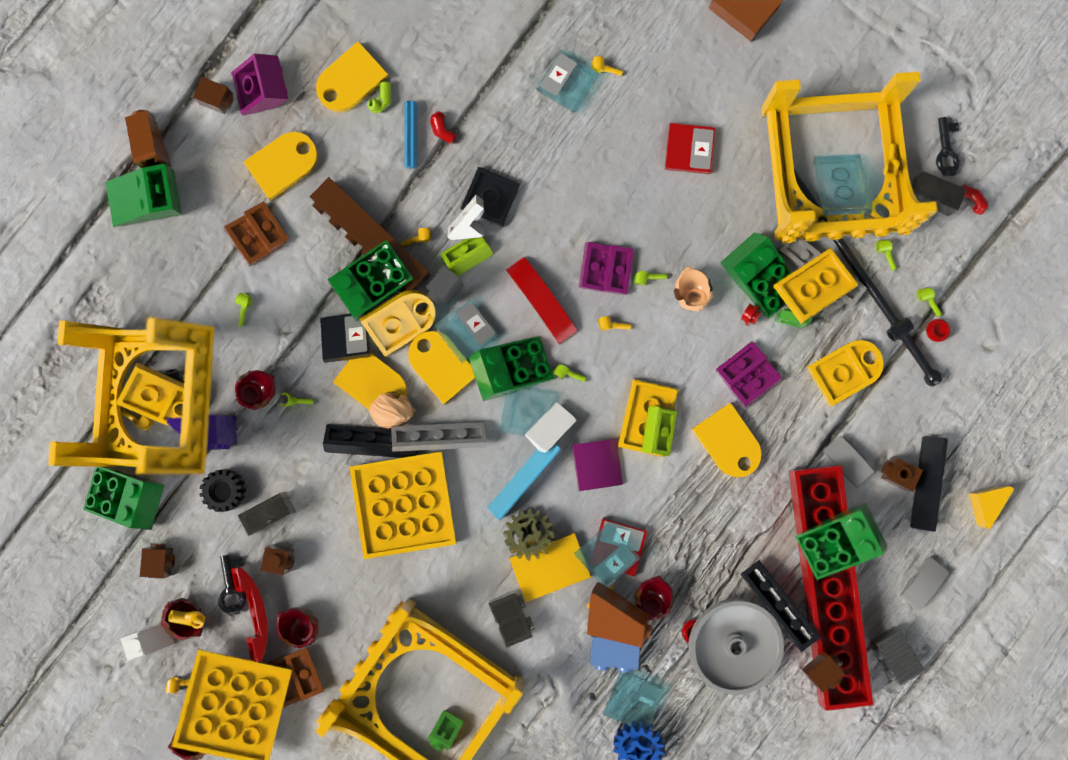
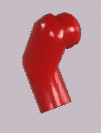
[430,111,457,144]
[958,184,989,215]

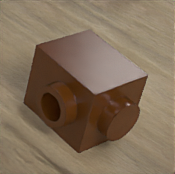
[193,77,233,114]
[881,458,923,491]
[140,543,175,579]
[260,545,295,575]
[802,651,845,693]

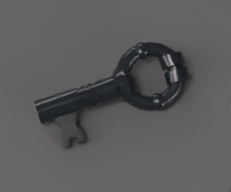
[936,117,960,176]
[218,554,246,616]

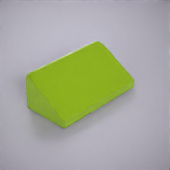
[440,237,493,276]
[642,406,677,456]

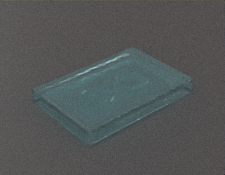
[813,154,873,215]

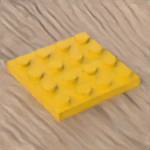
[349,452,457,560]
[172,649,292,760]

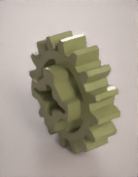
[503,508,555,561]

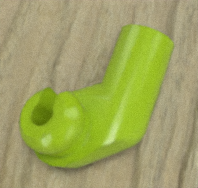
[367,82,391,113]

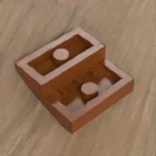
[224,201,289,267]
[267,647,324,708]

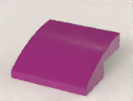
[578,242,634,295]
[716,341,782,408]
[572,439,623,491]

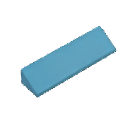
[488,444,560,520]

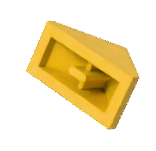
[969,486,1014,529]

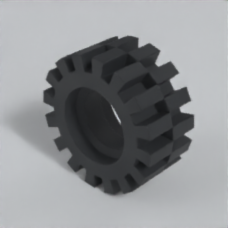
[199,470,246,512]

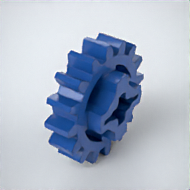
[613,720,665,760]

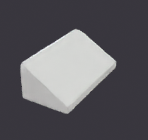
[525,403,577,452]

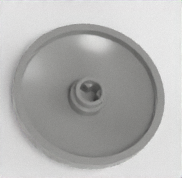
[688,599,784,695]

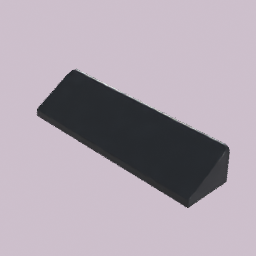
[323,424,417,458]
[910,436,948,532]
[740,560,821,652]

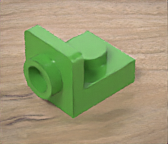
[775,308,813,328]
[427,710,464,751]

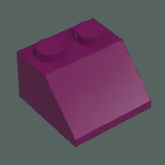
[231,53,288,115]

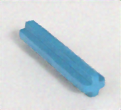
[404,101,417,169]

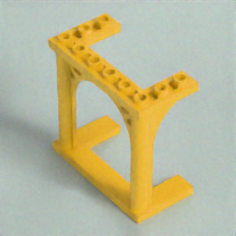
[761,71,937,243]
[48,318,215,474]
[315,598,524,760]

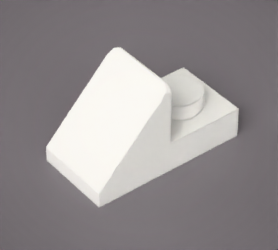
[448,195,484,240]
[120,624,175,660]

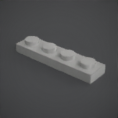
[778,239,867,307]
[391,422,487,452]

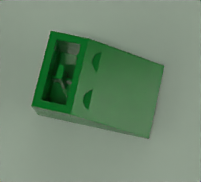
[105,164,182,227]
[720,232,792,318]
[327,240,413,321]
[469,336,554,401]
[83,467,165,530]
[795,503,888,580]

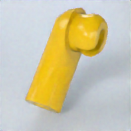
[169,610,205,628]

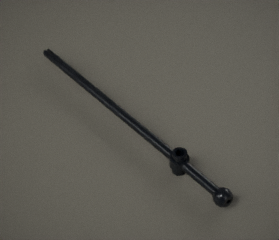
[794,169,943,387]

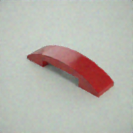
[506,257,578,344]
[231,567,268,662]

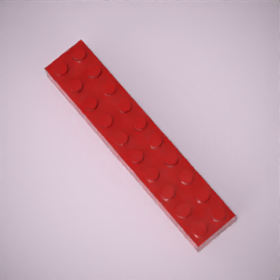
[788,465,873,711]

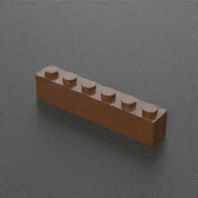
[309,177,431,292]

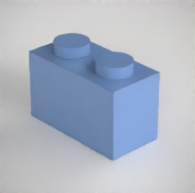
[590,636,640,673]

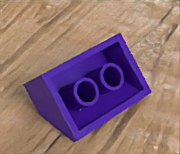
[167,414,237,450]

